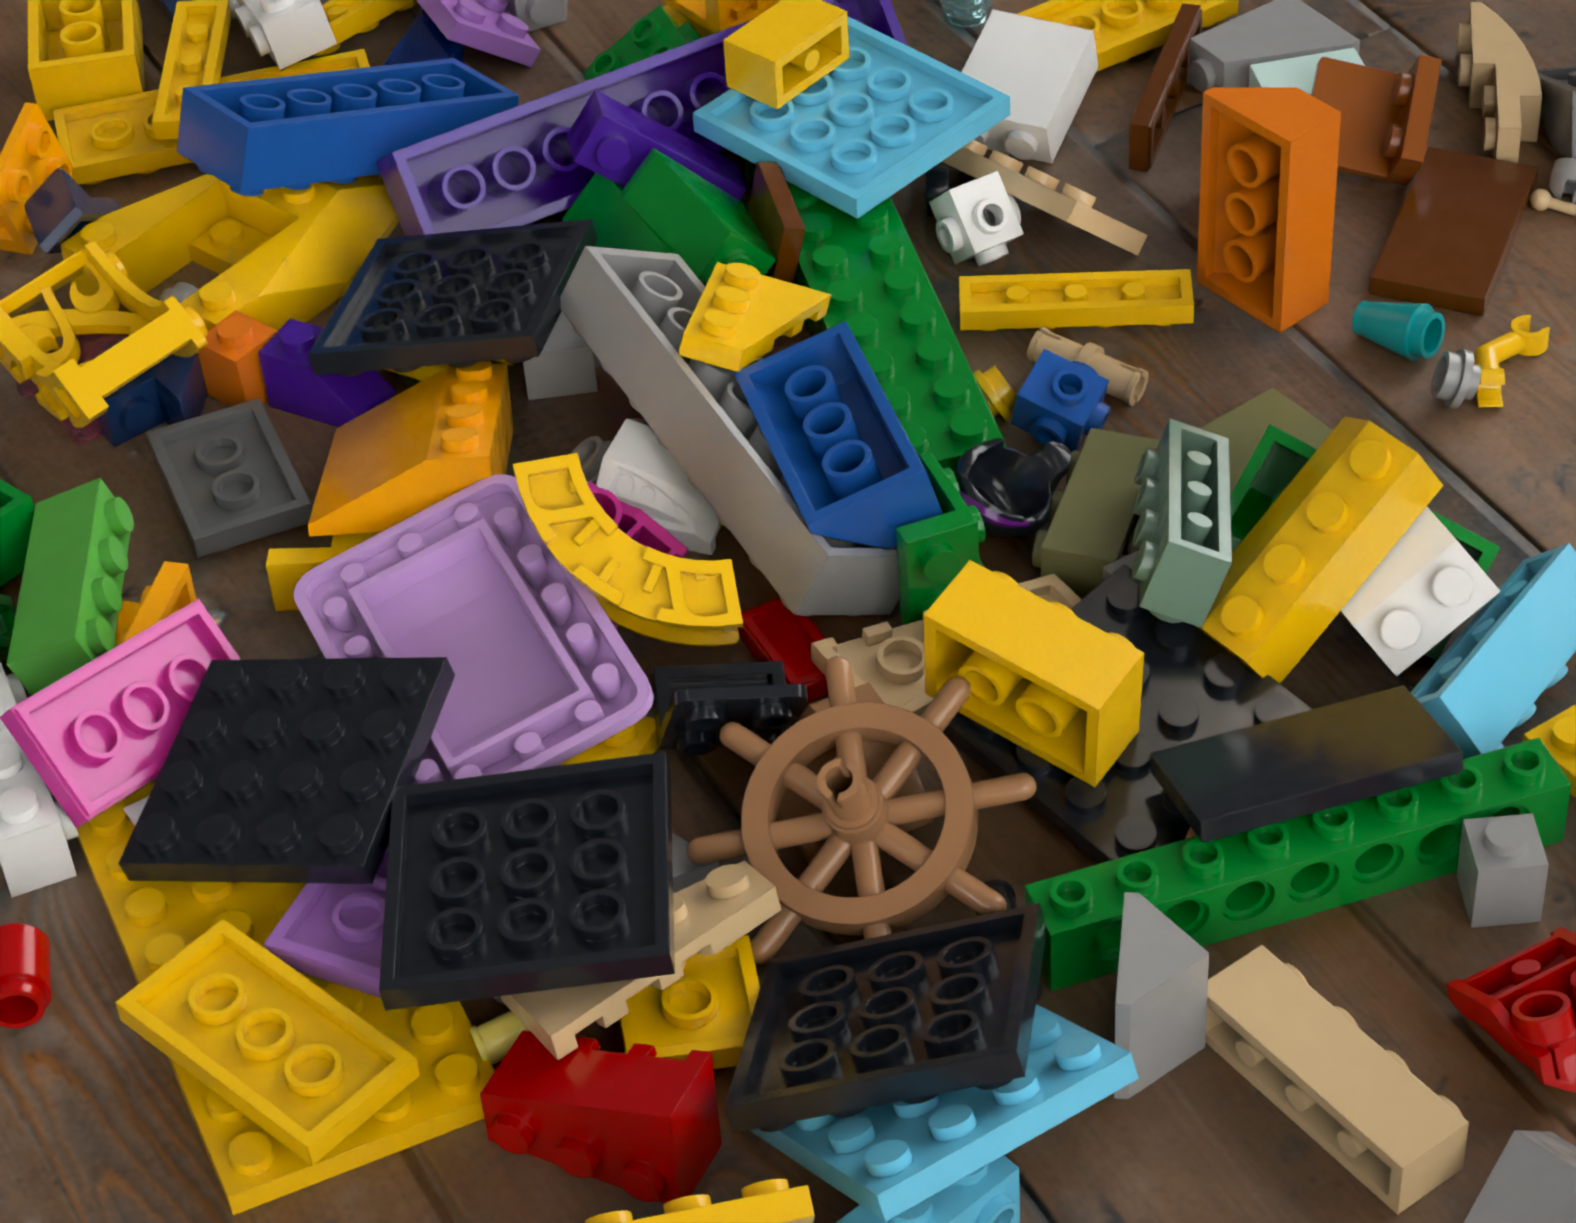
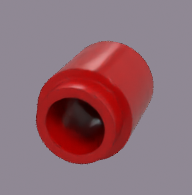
[0,923,52,1028]

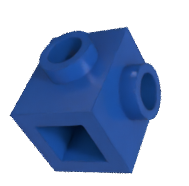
[1010,349,1111,452]

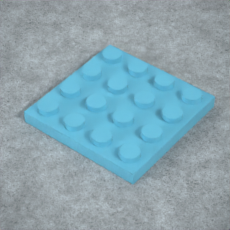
[693,17,1010,219]
[749,1004,1139,1222]

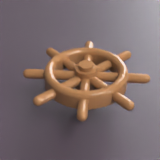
[686,656,1036,965]

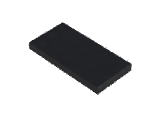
[1150,685,1463,843]

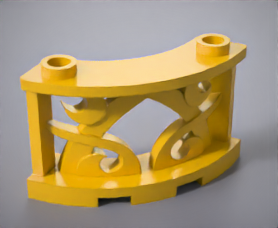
[0,240,208,428]
[513,453,743,647]

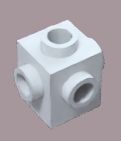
[929,171,1024,267]

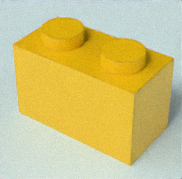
[723,0,850,109]

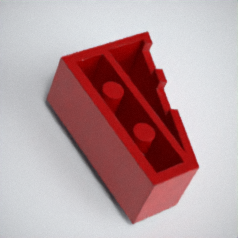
[480,1031,722,1204]

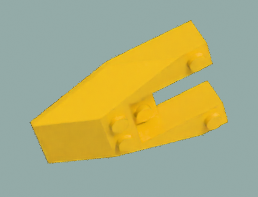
[60,174,399,332]

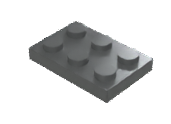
[146,398,312,558]

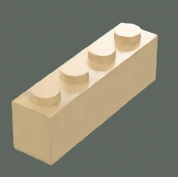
[1205,945,1469,1215]

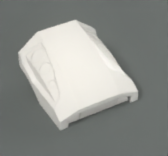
[596,418,722,555]

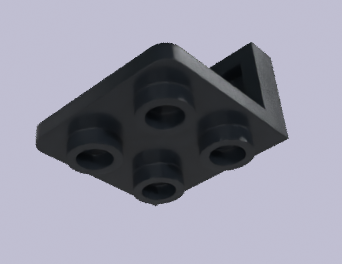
[651,661,808,756]

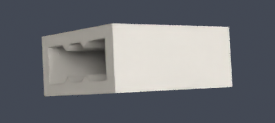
[962,9,1098,164]

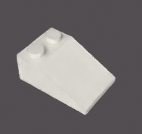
[1341,507,1501,677]

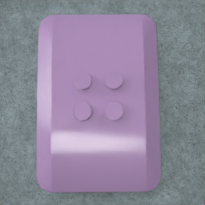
[293,474,654,785]

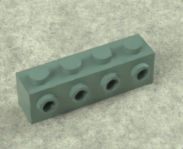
[1132,418,1232,628]

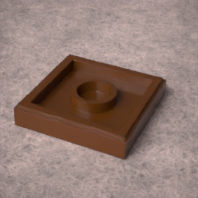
[747,162,806,283]

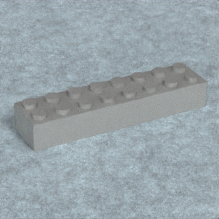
[560,246,900,616]

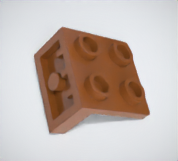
[1311,54,1442,186]

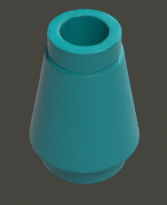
[1352,300,1445,361]

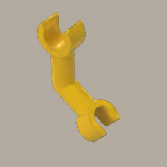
[1474,315,1550,408]

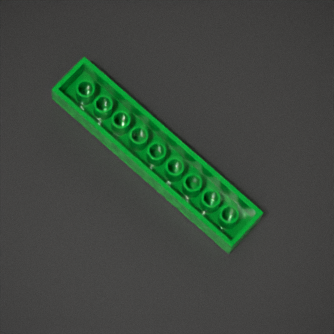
[743,158,1007,475]

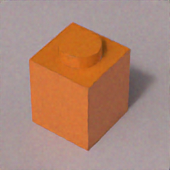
[197,310,277,406]

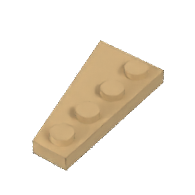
[942,140,1148,256]
[811,573,1082,716]
[501,860,782,1060]

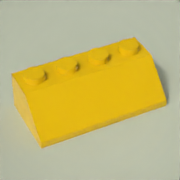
[1196,416,1444,684]

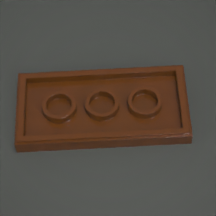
[1369,147,1539,316]

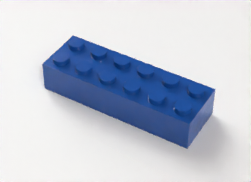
[177,58,519,196]

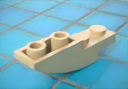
[1457,2,1542,163]

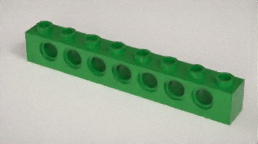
[1025,738,1572,991]

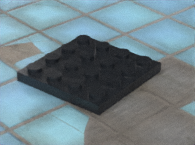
[308,219,597,377]
[942,564,1313,864]
[118,657,455,884]
[379,752,675,1011]
[724,903,1047,1133]

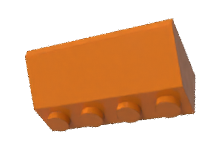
[1197,87,1341,333]

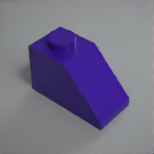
[259,319,398,427]

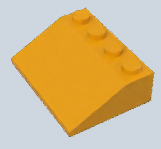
[308,361,514,537]

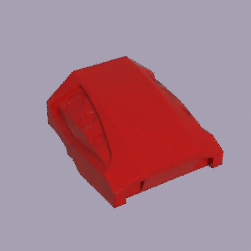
[1446,927,1576,1093]

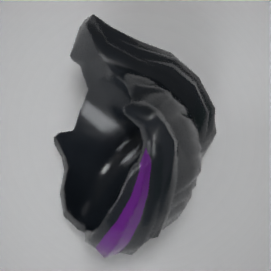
[955,438,1072,538]

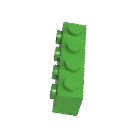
[7,478,134,696]

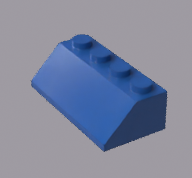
[734,321,943,549]

